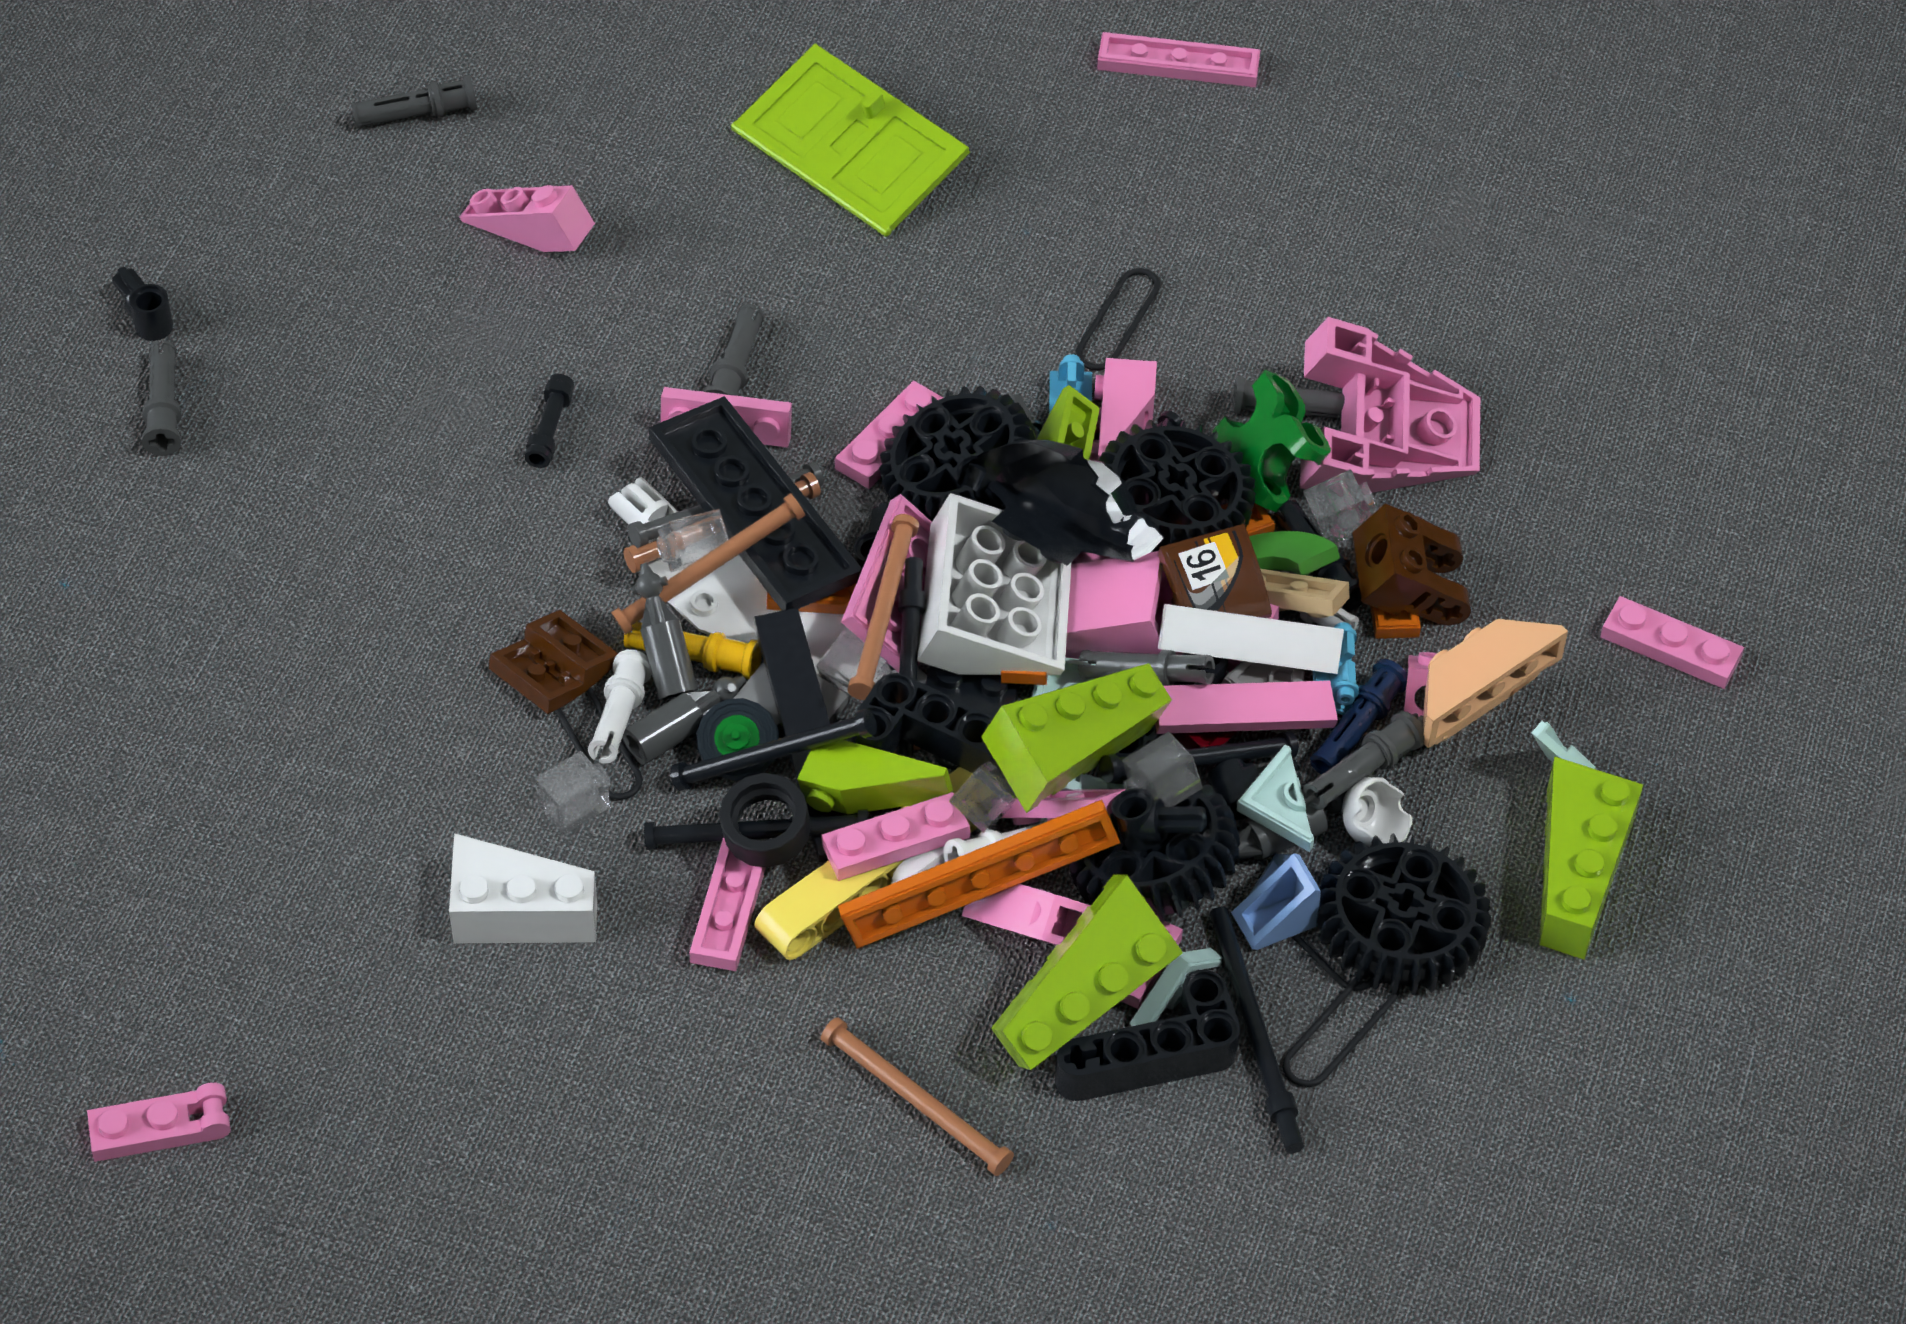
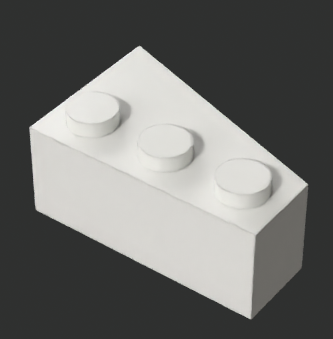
[449,833,597,944]

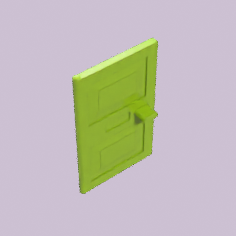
[731,44,970,237]

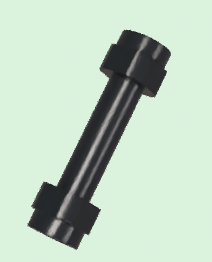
[524,374,574,468]

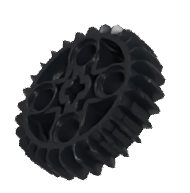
[879,386,1038,521]
[1099,418,1256,552]
[1069,773,1240,924]
[1316,833,1491,995]

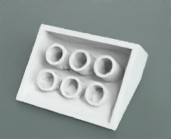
[917,493,1072,675]

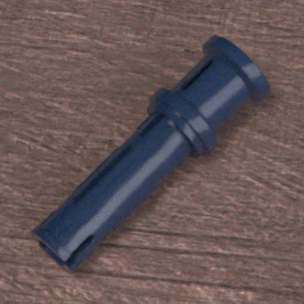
[1310,659,1408,774]

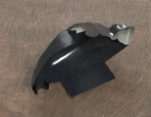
[957,440,1163,566]

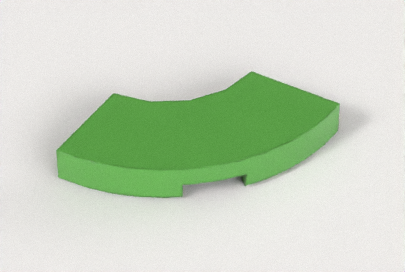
[1249,531,1340,575]

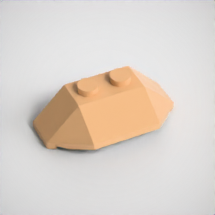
[1423,619,1568,748]

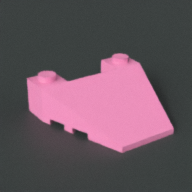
[1300,317,1480,499]

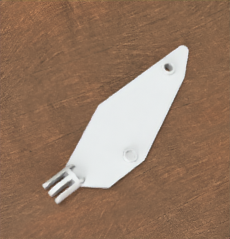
[608,477,927,703]

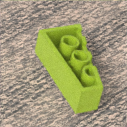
[981,663,1172,813]
[1539,756,1644,960]
[991,874,1183,1070]

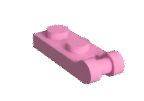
[87,1083,231,1162]

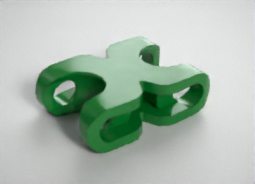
[1213,370,1331,512]

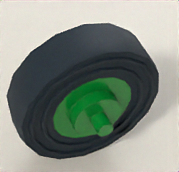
[697,698,779,781]

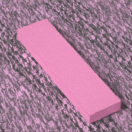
[1097,32,1261,87]
[1155,681,1338,734]

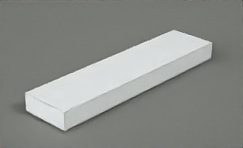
[1158,604,1344,674]

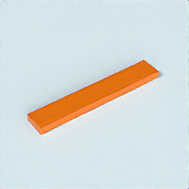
[838,800,1120,949]

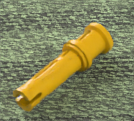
[624,622,762,680]

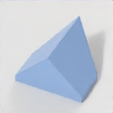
[1231,853,1321,950]

